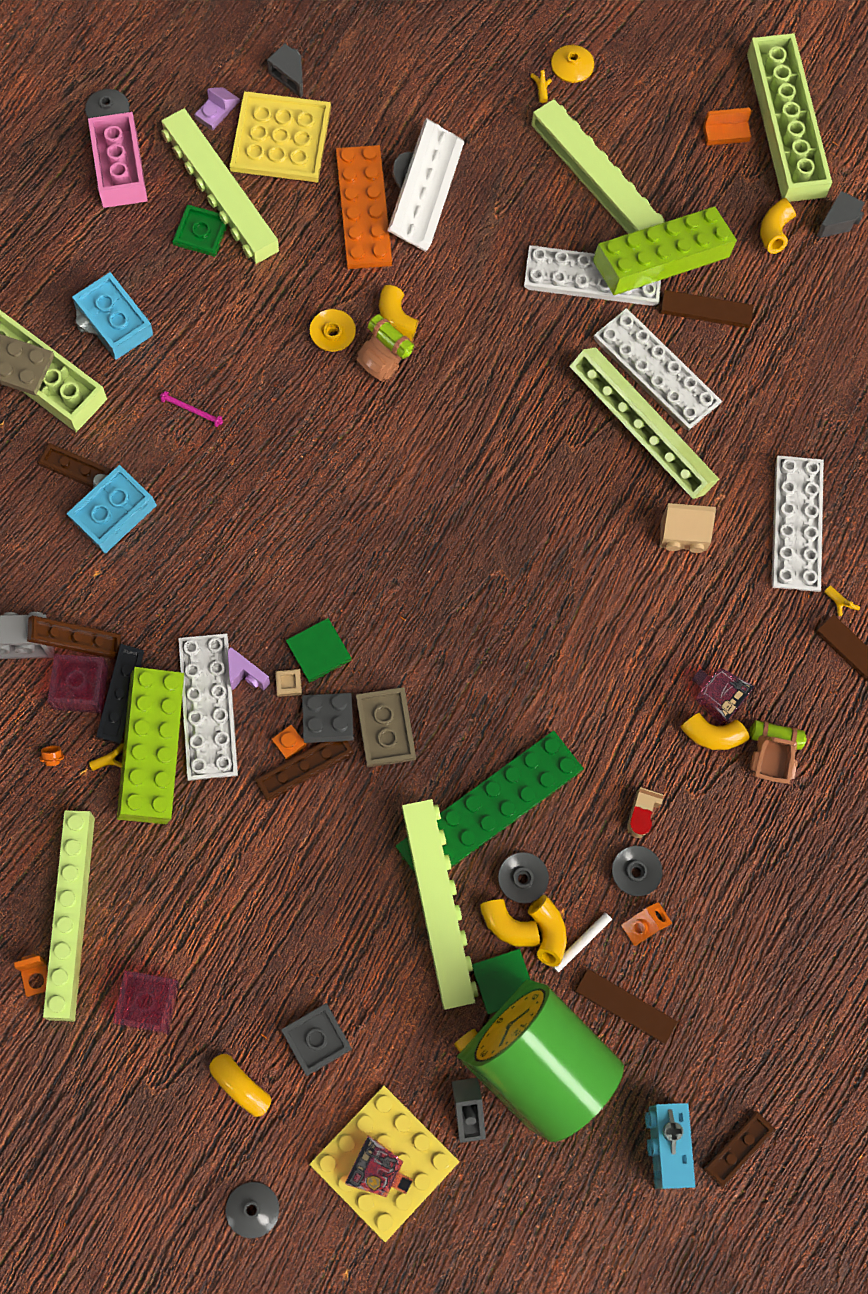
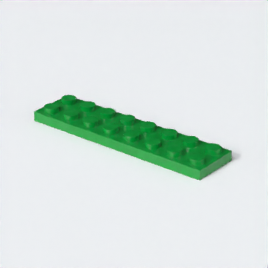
[395,730,584,873]

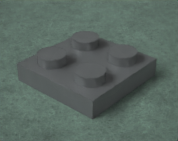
[302,693,354,743]
[281,1003,352,1076]

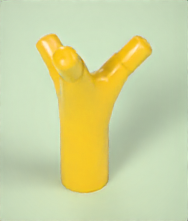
[530,70,552,103]
[824,585,860,616]
[89,743,124,771]

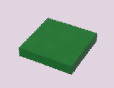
[172,204,228,257]
[286,618,352,683]
[472,949,531,1015]

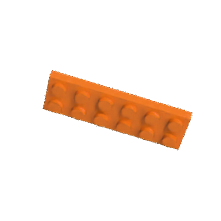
[336,145,392,269]

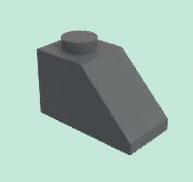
[267,44,304,98]
[817,191,865,238]
[452,1078,486,1143]

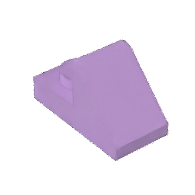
[195,87,240,131]
[228,647,270,690]

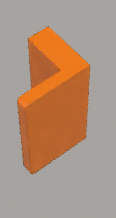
[703,108,751,146]

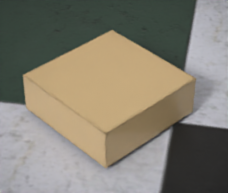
[275,669,302,697]

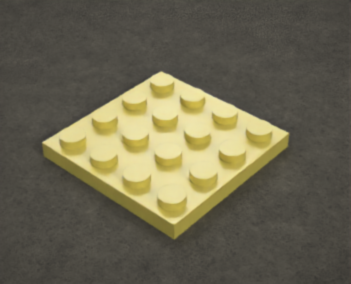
[230,91,331,183]
[310,1086,460,1242]

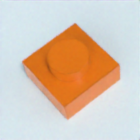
[272,725,306,760]

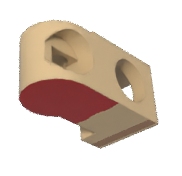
[627,787,664,838]

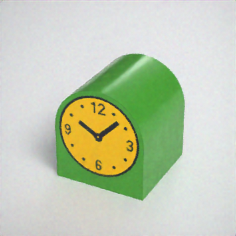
[457,979,624,1142]

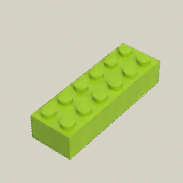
[593,207,737,295]
[116,667,184,824]

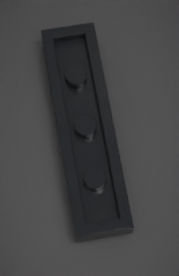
[95,644,145,745]

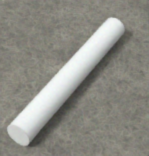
[551,913,612,973]

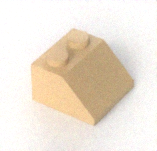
[660,503,716,553]

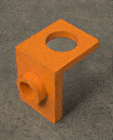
[621,902,672,946]
[14,954,48,997]

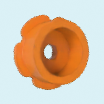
[39,745,64,766]

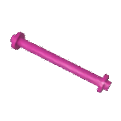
[160,391,223,427]

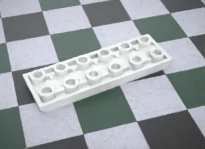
[387,118,464,252]
[524,245,661,306]
[594,308,722,430]
[772,455,824,592]
[179,634,238,781]

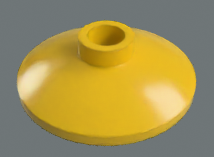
[551,45,594,83]
[310,309,356,352]

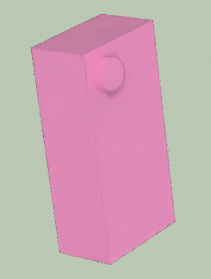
[88,112,148,208]

